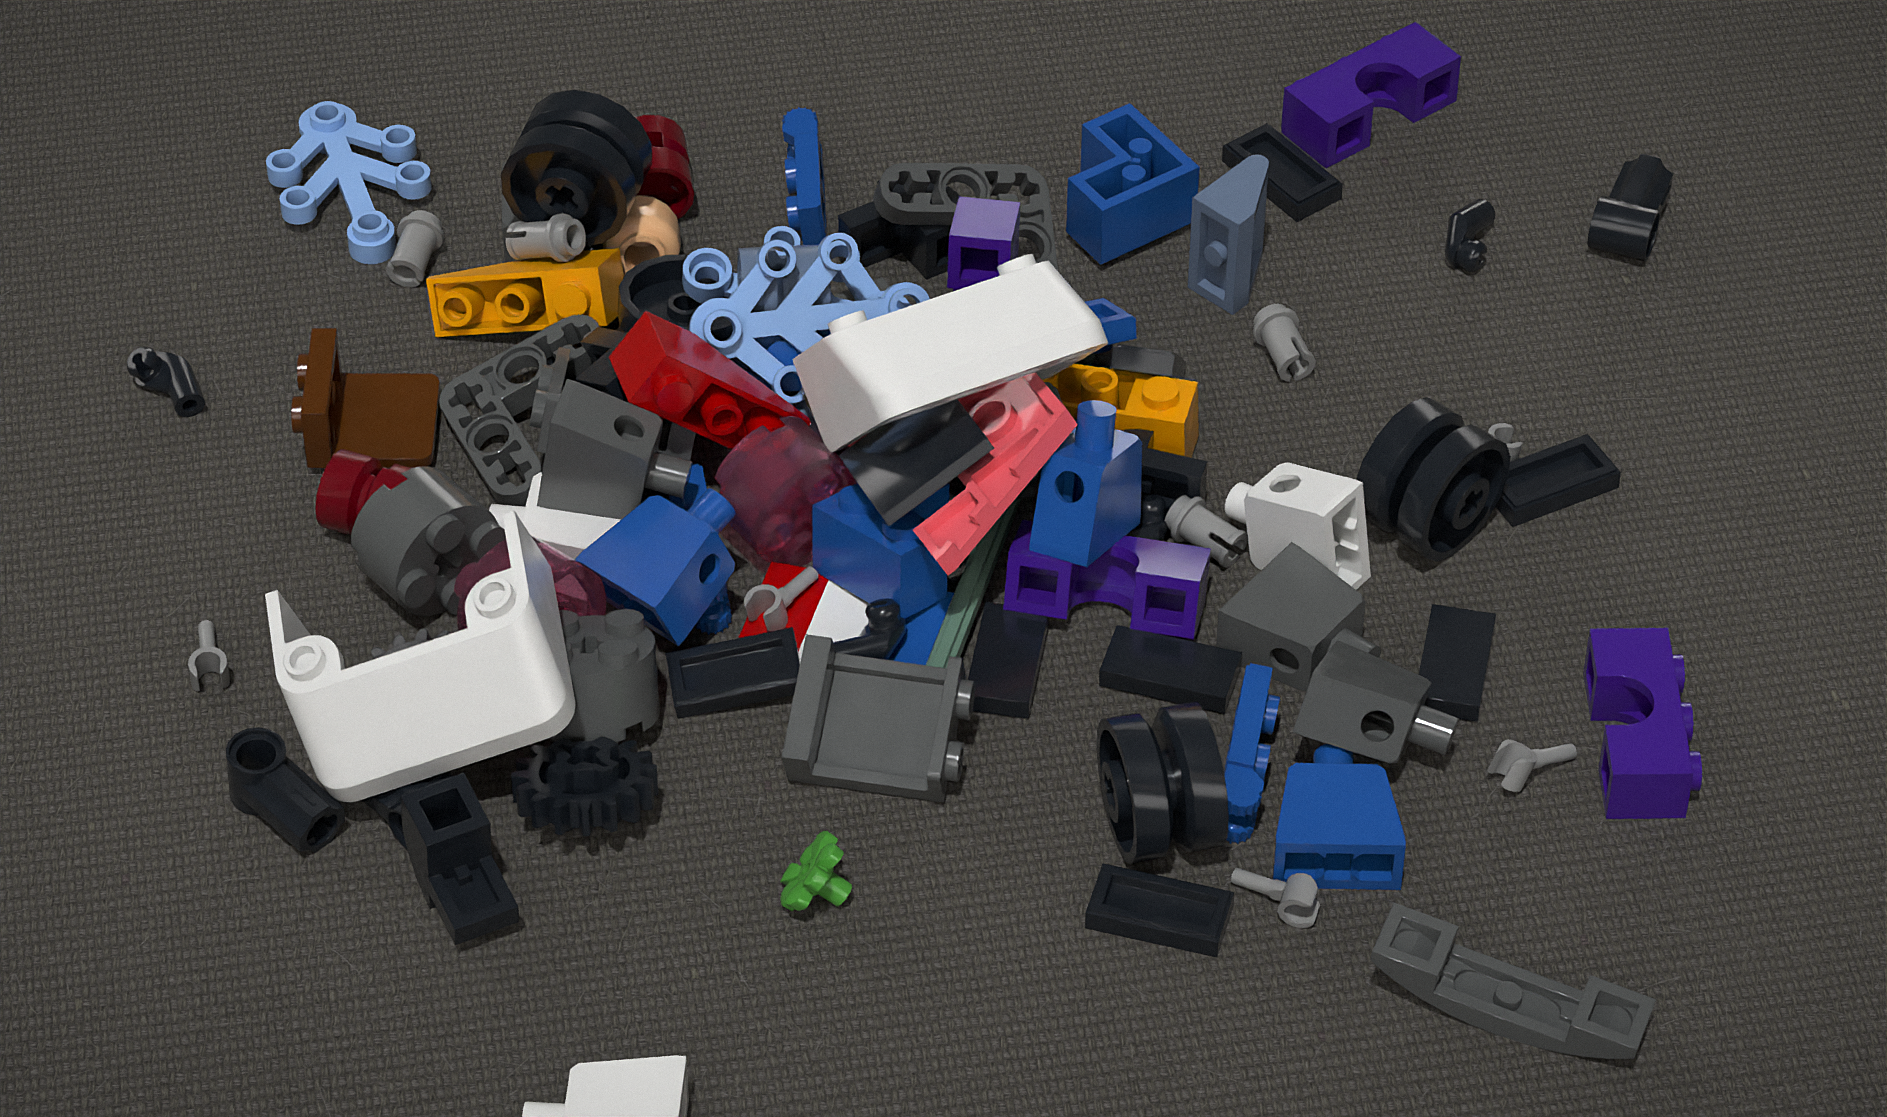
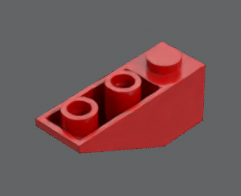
[609,311,811,468]

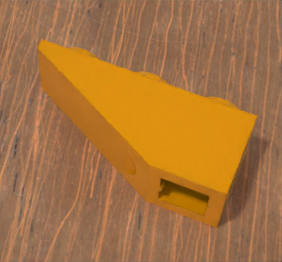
[426,248,624,337]
[1043,364,1199,458]

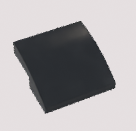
[839,399,994,526]

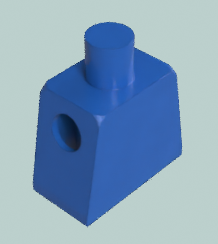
[1029,400,1142,567]
[575,488,736,646]
[1272,744,1406,890]

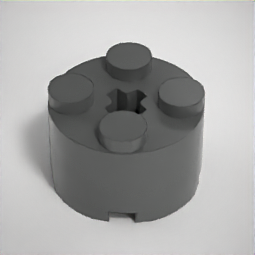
[351,466,507,616]
[551,609,659,742]

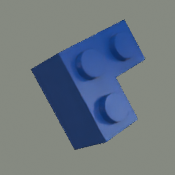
[1066,103,1200,265]
[812,483,949,619]

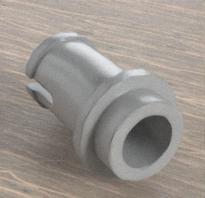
[386,210,444,287]
[505,213,586,262]
[1253,304,1316,382]
[1164,495,1248,568]

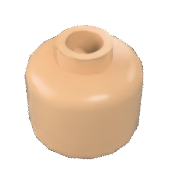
[603,195,681,276]

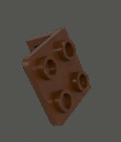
[291,328,440,468]

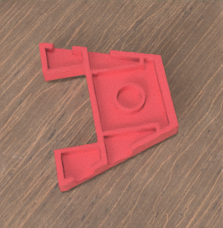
[848,372,1078,576]

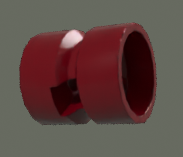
[635,115,695,219]
[315,449,411,535]

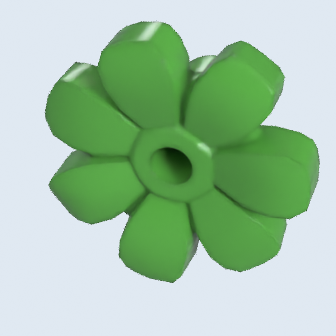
[780,831,852,911]

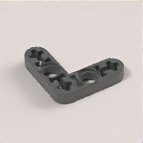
[873,163,1058,271]
[439,315,600,507]

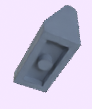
[1188,155,1269,315]

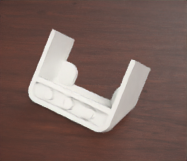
[792,254,1108,455]
[265,510,575,802]

